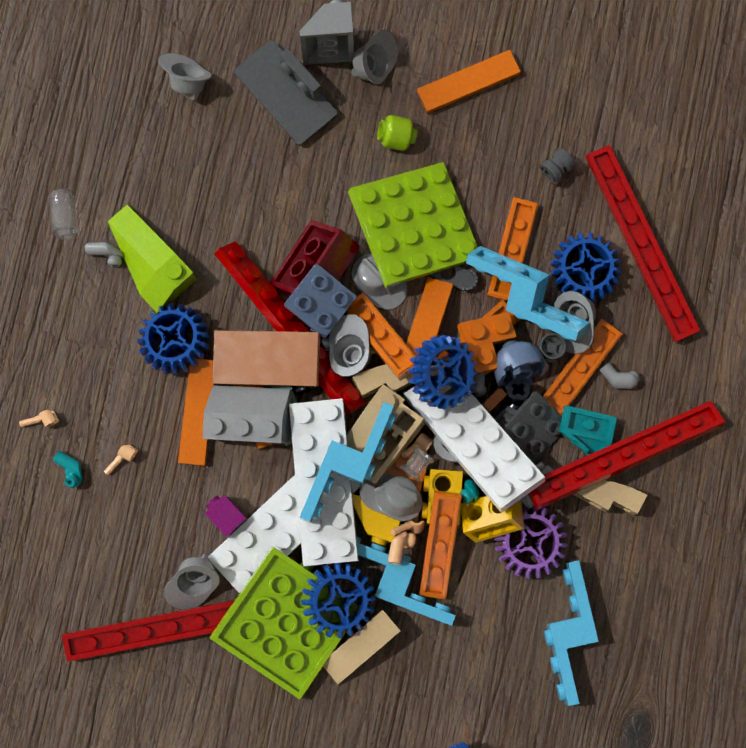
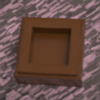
[482,388,507,414]

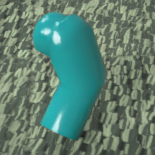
[53,450,83,488]
[460,480,479,504]

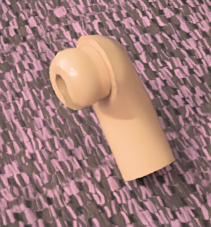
[387,531,416,565]

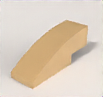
[352,364,413,399]
[572,480,647,515]
[323,610,400,684]

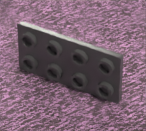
[234,40,337,146]
[466,391,561,476]

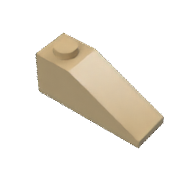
[347,384,405,453]
[370,403,425,485]

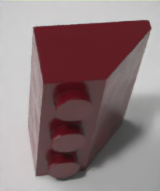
[270,220,361,297]

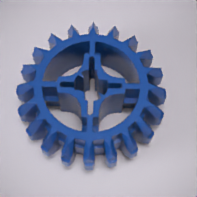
[550,232,622,303]
[137,303,210,375]
[407,335,479,409]
[301,563,376,638]

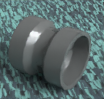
[539,148,576,184]
[536,333,566,364]

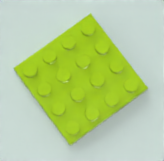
[348,162,478,288]
[209,546,358,699]

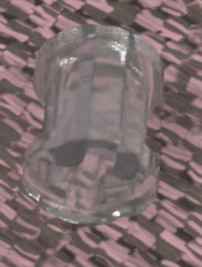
[400,446,435,482]

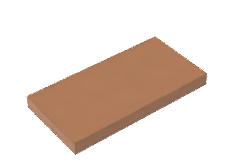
[212,330,320,386]

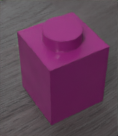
[204,495,247,538]

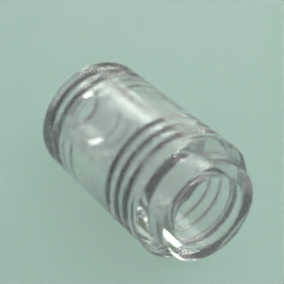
[49,189,78,240]

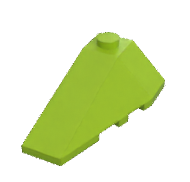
[108,205,197,314]

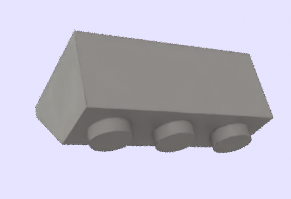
[300,0,354,65]
[202,385,292,443]

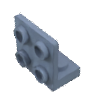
[284,264,357,338]

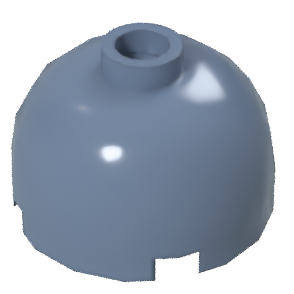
[493,340,548,390]

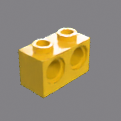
[421,469,463,527]
[461,496,524,543]

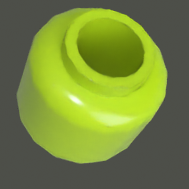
[377,115,417,151]

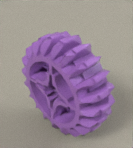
[494,506,568,579]

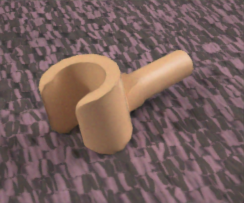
[19,410,59,428]
[402,433,434,458]
[104,445,138,475]
[391,515,425,535]

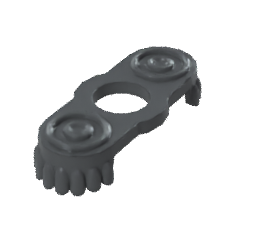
[428,266,478,291]

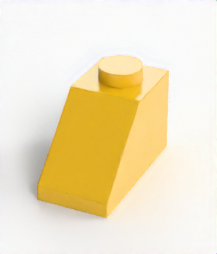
[352,494,400,547]

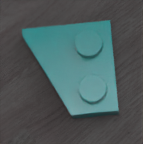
[558,406,617,455]

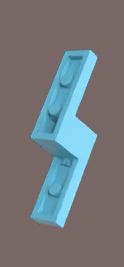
[466,246,590,341]
[300,402,397,523]
[356,537,456,626]
[544,561,599,706]

